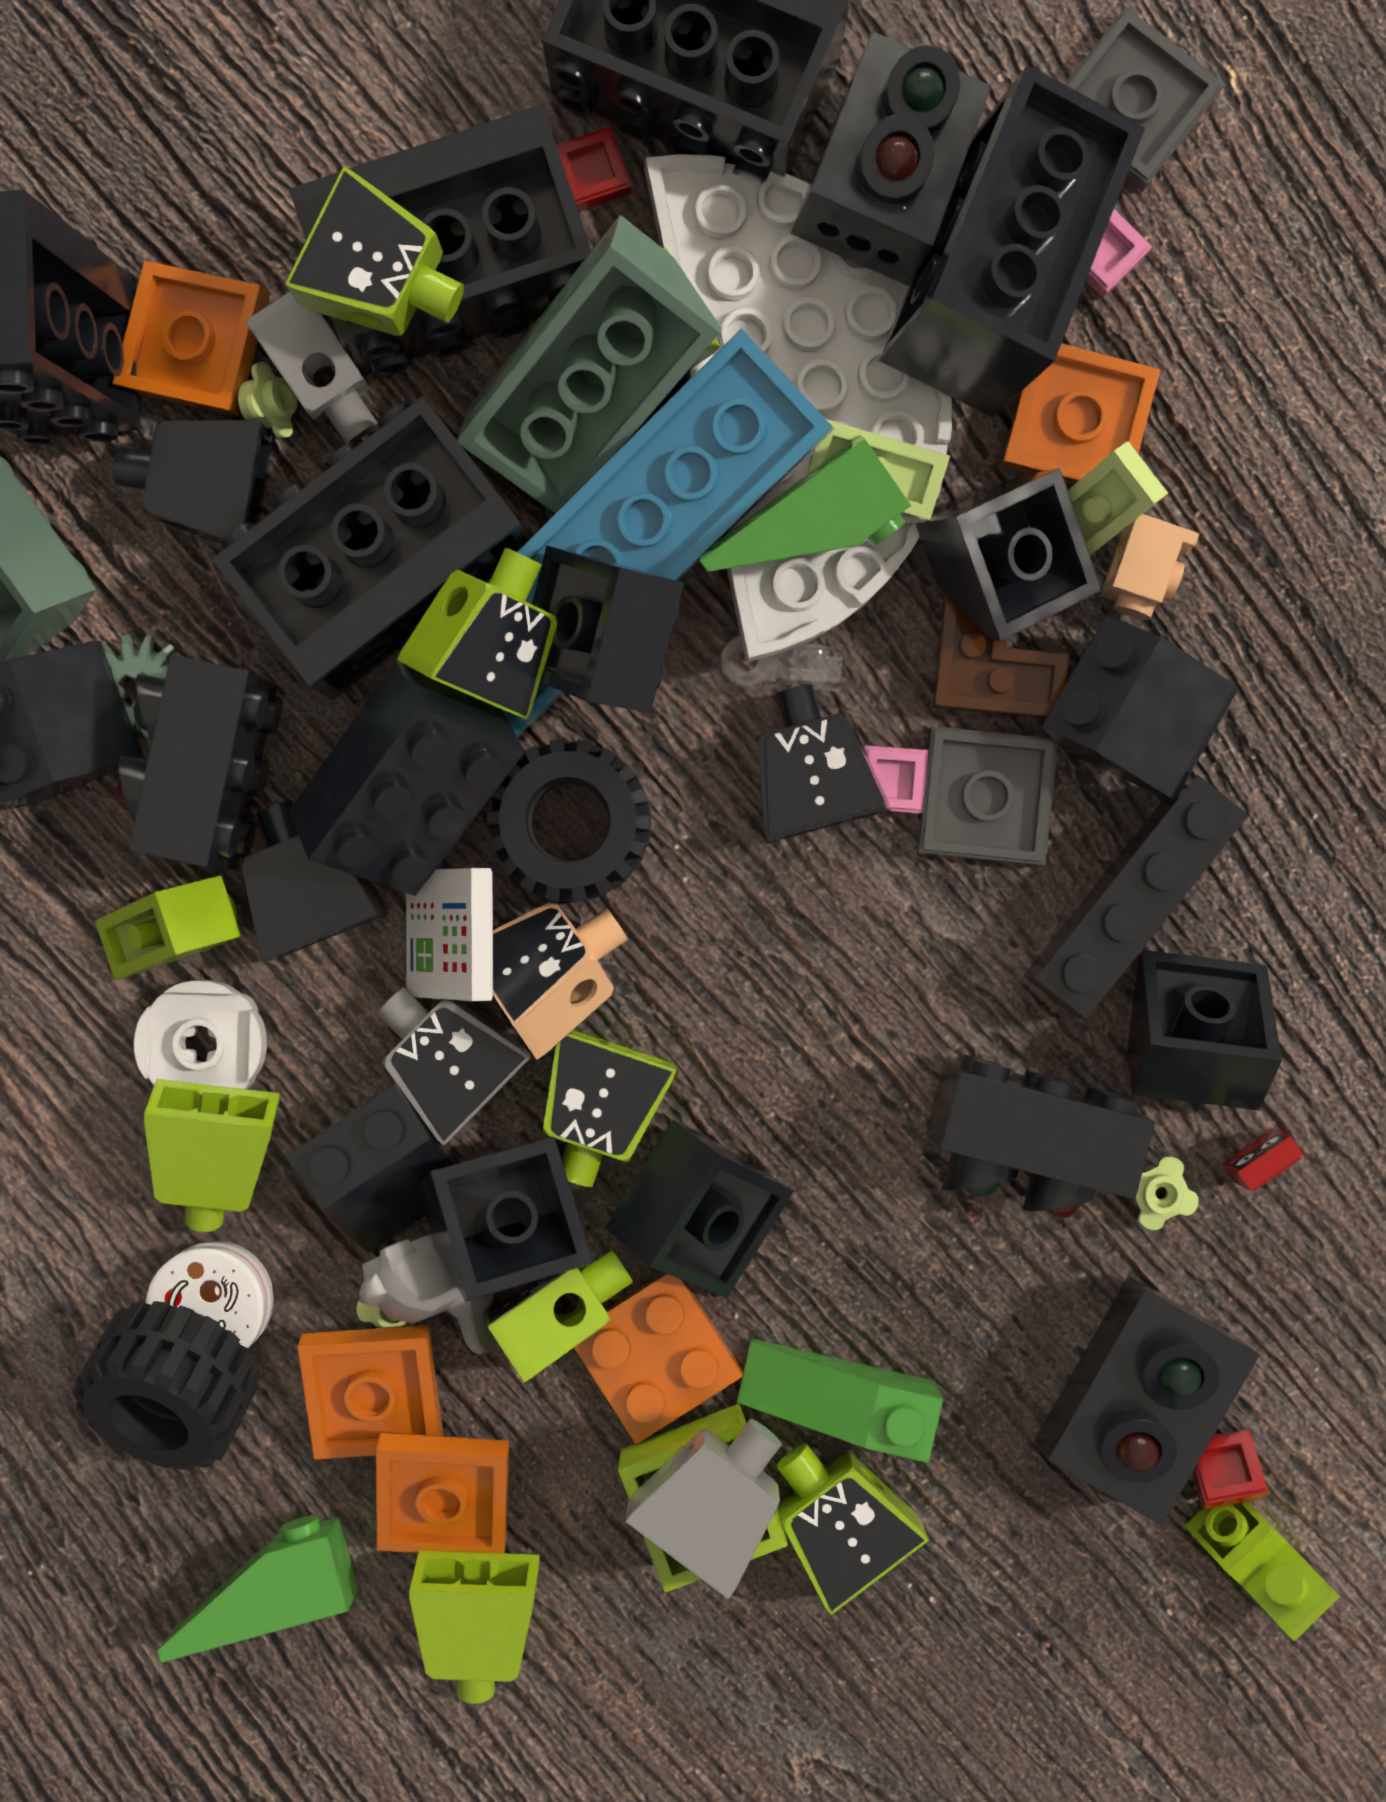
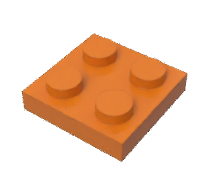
[112,260,270,417]
[1001,344,1161,485]
[574,1272,743,1444]
[297,1325,444,1460]
[376,1433,509,1553]

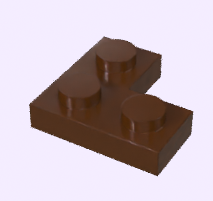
[932,592,1069,719]

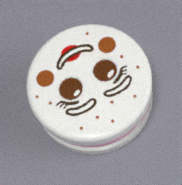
[145,1241,274,1348]

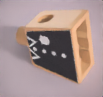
[493,903,628,1059]

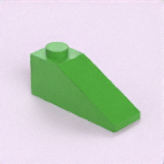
[700,435,911,572]
[736,1338,943,1463]
[157,1515,359,1663]

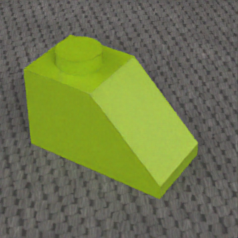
[95,875,241,980]

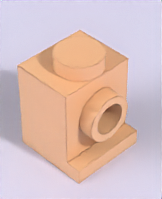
[1100,514,1200,620]

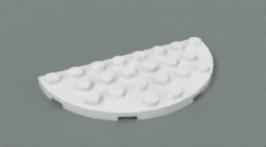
[644,154,952,663]

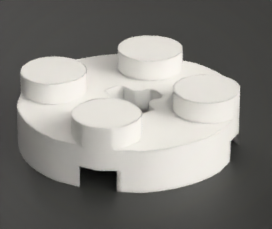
[134,980,267,1089]

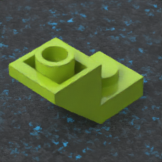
[1184,1502,1340,1642]

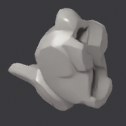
[358,1235,495,1354]

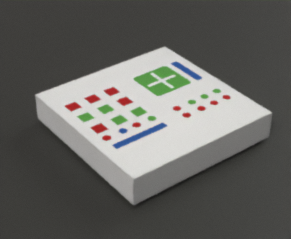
[406,868,493,1001]

